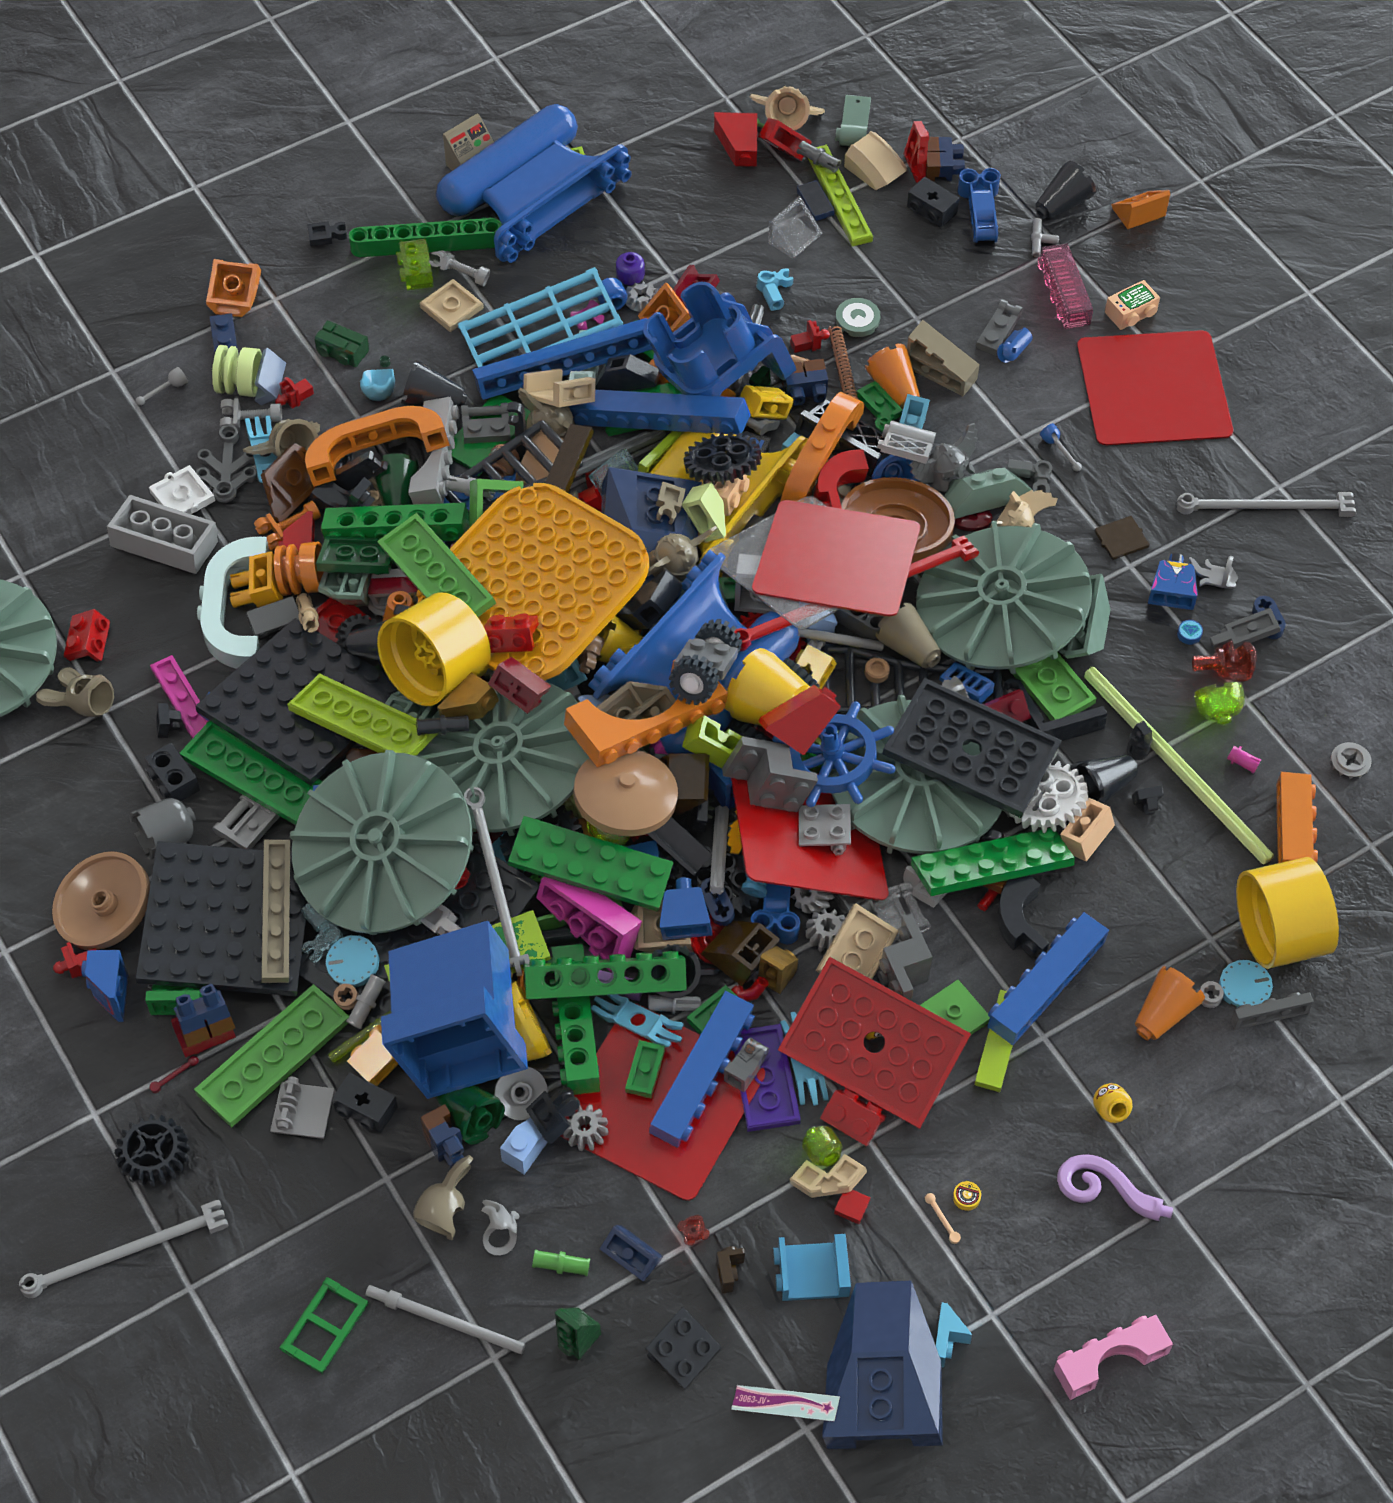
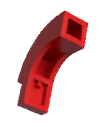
[813,449,869,509]

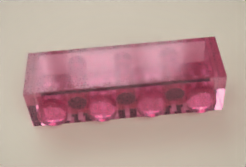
[1038,243,1093,329]

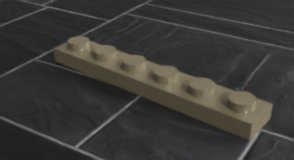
[262,840,290,983]

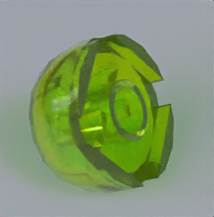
[1194,682,1245,725]

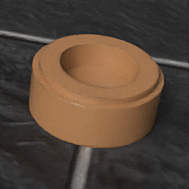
[865,658,890,683]

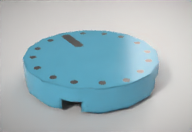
[326,935,379,988]
[1219,960,1273,1008]

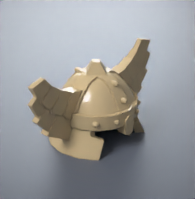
[750,86,825,130]
[990,490,1058,528]

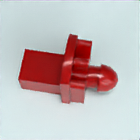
[790,320,830,353]
[275,377,314,409]
[578,486,602,513]
[53,942,96,978]

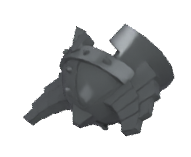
[910,423,978,491]

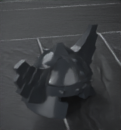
[631,944,721,998]

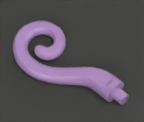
[1057,1155,1173,1221]

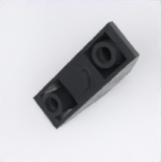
[595,354,660,391]
[615,569,683,630]

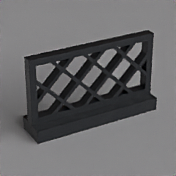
[795,399,891,477]

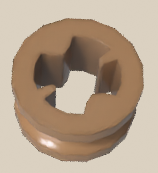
[334,984,359,1010]

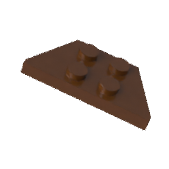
[261,443,316,523]

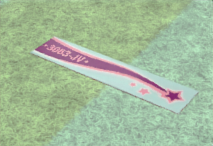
[731,1385,840,1421]

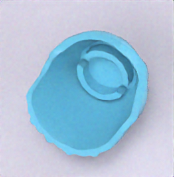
[360,369,395,401]

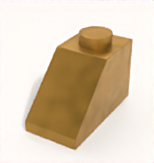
[437,673,499,720]
[759,946,799,994]

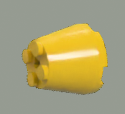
[725,648,810,726]
[511,981,552,1061]

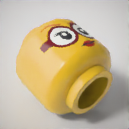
[1093,1083,1133,1123]

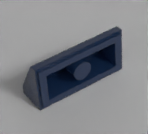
[600,1225,663,1281]

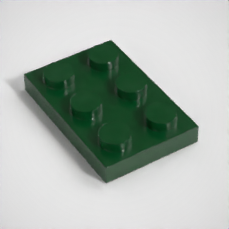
[316,536,393,575]

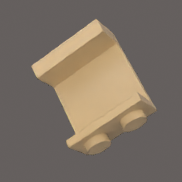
[523,369,595,407]

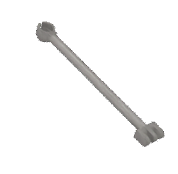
[1176,492,1356,517]
[464,787,530,978]
[19,1200,229,1298]

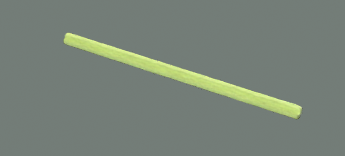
[1084,667,1273,864]

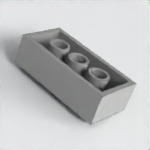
[107,495,218,574]

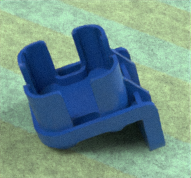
[643,282,796,396]

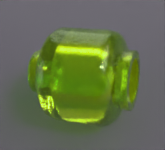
[802,1126,842,1167]

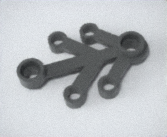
[196,425,257,503]

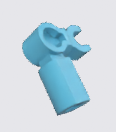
[756,268,793,311]

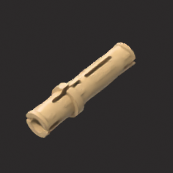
[296,593,319,632]

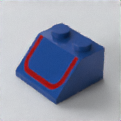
[82,950,128,1022]

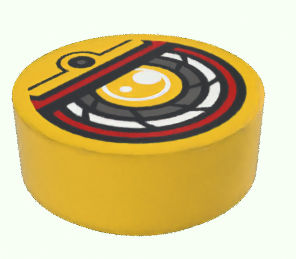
[953,1181,981,1211]

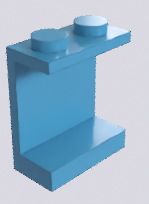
[773,1234,851,1301]

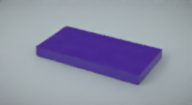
[734,1024,801,1132]

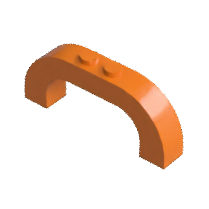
[780,392,864,504]
[305,406,450,487]

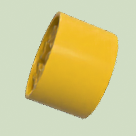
[377,592,491,706]
[1236,857,1339,969]

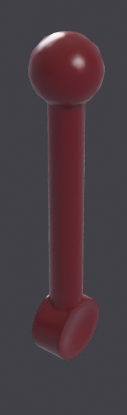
[149,1056,199,1093]

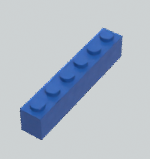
[987,912,1109,1045]
[649,991,755,1148]

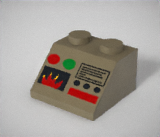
[443,114,494,171]

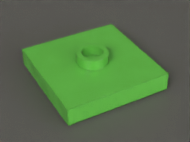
[920,980,990,1035]

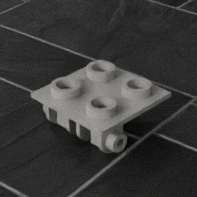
[799,804,851,855]
[270,1077,335,1139]

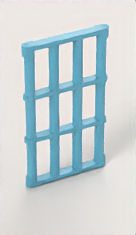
[458,267,623,368]

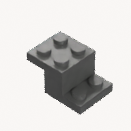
[722,737,818,812]
[878,913,933,1001]

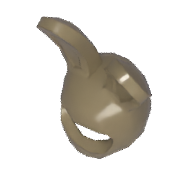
[36,667,114,717]
[413,1155,473,1240]

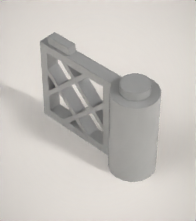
[877,421,936,464]

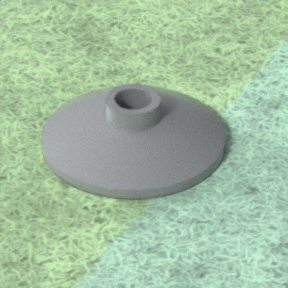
[494,1067,548,1120]

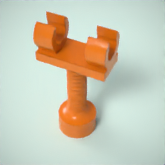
[254,501,321,551]

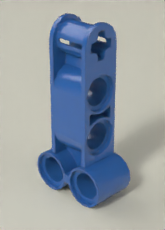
[957,168,1001,243]
[750,883,800,944]

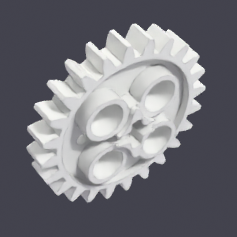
[1009,761,1088,833]

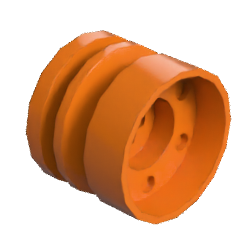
[274,541,324,596]

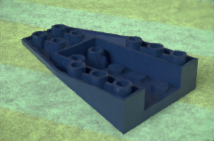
[602,467,702,610]
[822,1281,943,1449]

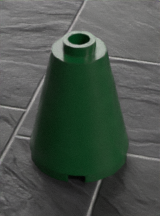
[374,453,419,506]
[435,1085,505,1144]

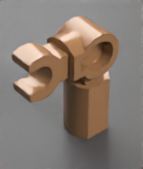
[576,635,604,674]

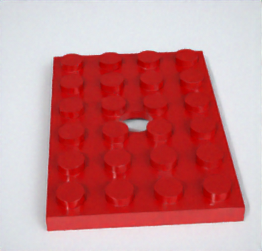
[778,956,971,1129]

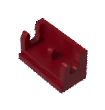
[488,657,551,714]

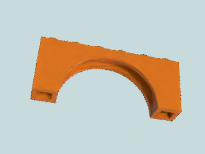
[564,659,728,767]

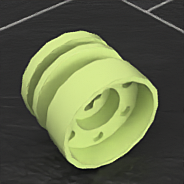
[212,345,262,397]

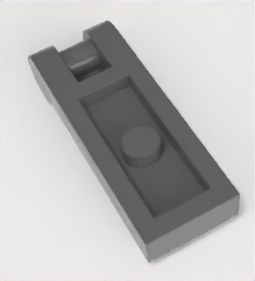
[976,299,1023,356]

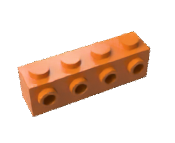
[1276,772,1318,863]

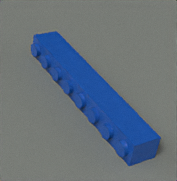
[472,318,652,400]
[569,390,751,435]

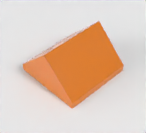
[1111,190,1170,229]
[638,283,690,332]

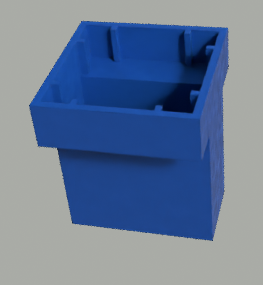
[381,921,528,1099]

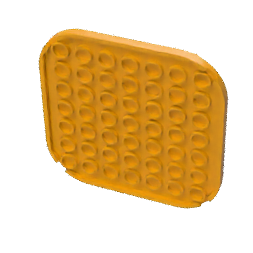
[416,483,649,681]

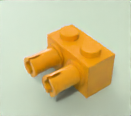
[230,551,283,608]

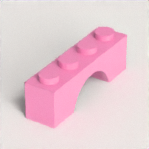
[1054,1315,1173,1400]

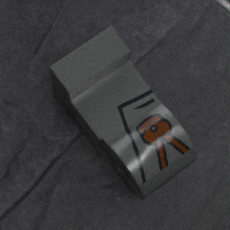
[724,1038,769,1092]

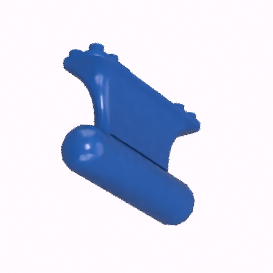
[436,104,631,263]
[588,550,800,754]

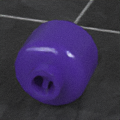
[616,252,645,286]

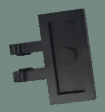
[526,1087,580,1144]

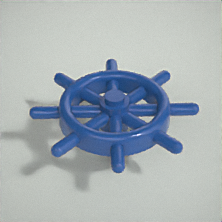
[772,701,896,808]

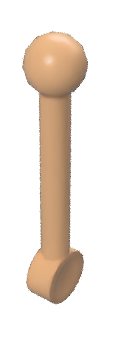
[925,1193,961,1244]

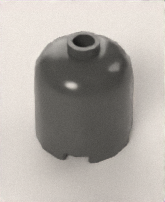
[129,798,196,859]

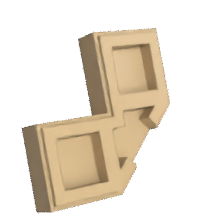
[790,1154,867,1198]

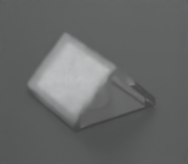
[768,196,823,259]

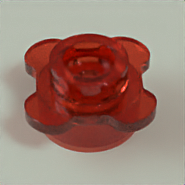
[678,1215,710,1246]

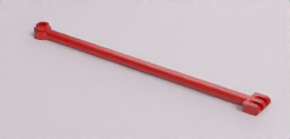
[734,536,979,651]

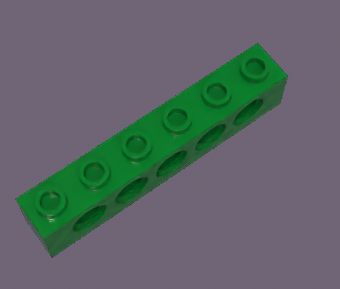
[321,503,469,541]
[548,944,600,1095]
[523,951,687,999]

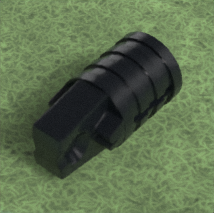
[1127,721,1153,760]

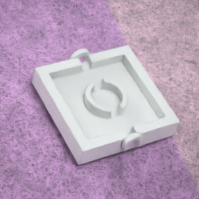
[149,465,215,514]

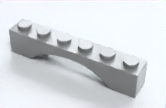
[409,397,460,505]

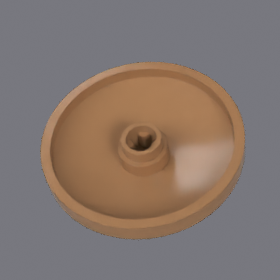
[573,750,678,836]
[52,852,150,950]

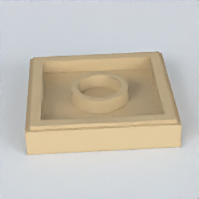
[420,279,484,332]

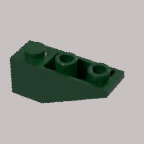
[555,1308,601,1360]

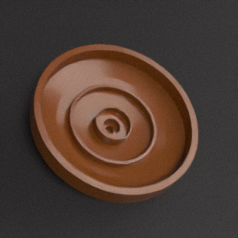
[841,477,955,563]

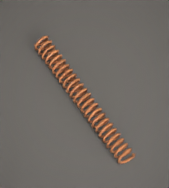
[828,326,858,399]

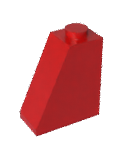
[714,112,757,166]
[758,685,841,755]

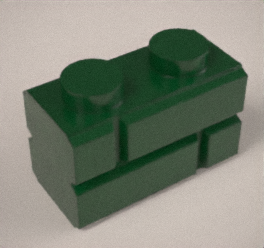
[314,320,369,367]

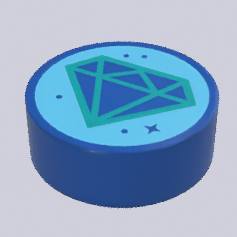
[1177,620,1203,645]

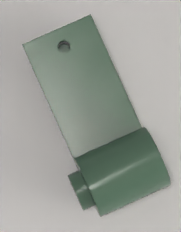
[835,95,871,147]

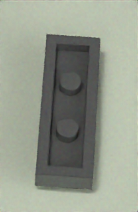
[1231,992,1314,1030]

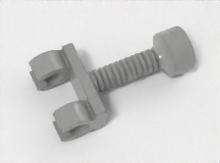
[429,251,490,286]
[220,398,282,432]

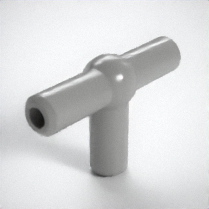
[1031,218,1059,257]

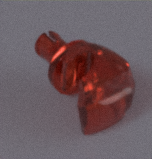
[1192,641,1257,681]

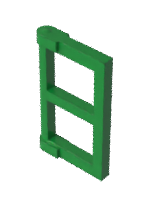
[279,1277,369,1374]

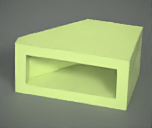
[682,482,726,542]

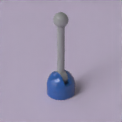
[1040,423,1082,471]

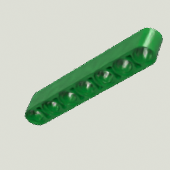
[348,218,502,257]

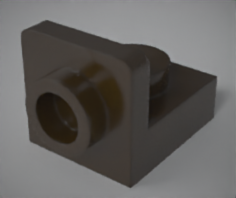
[716,1246,745,1294]

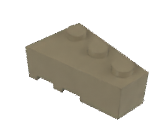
[907,320,980,396]

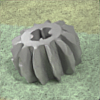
[791,887,835,914]
[805,908,845,953]
[563,1104,608,1152]

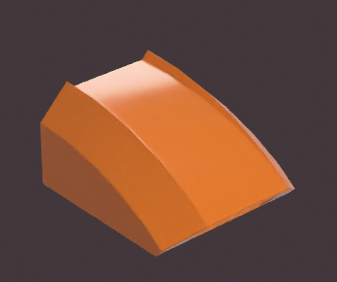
[206,259,261,317]

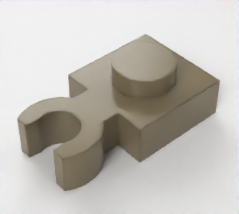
[656,482,686,525]

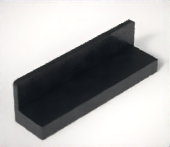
[647,816,712,876]

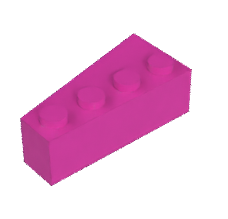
[536,877,642,973]

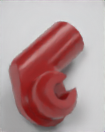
[731,977,769,1002]

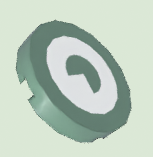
[836,298,880,337]

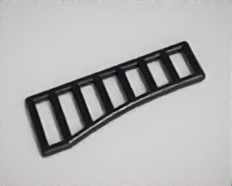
[445,420,583,513]
[820,644,1003,715]

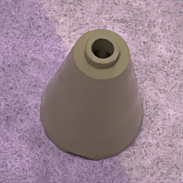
[875,603,941,668]

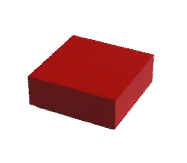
[834,1190,871,1224]

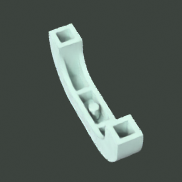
[197,537,269,669]

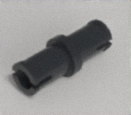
[416,715,469,736]

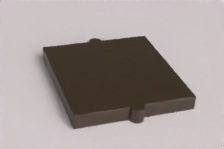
[1094,516,1150,560]

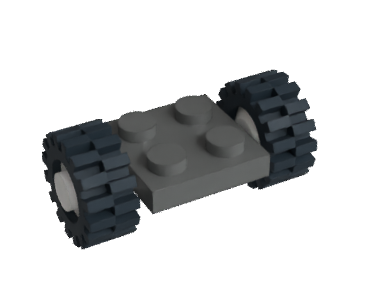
[669,619,742,705]

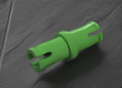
[532,1249,590,1276]

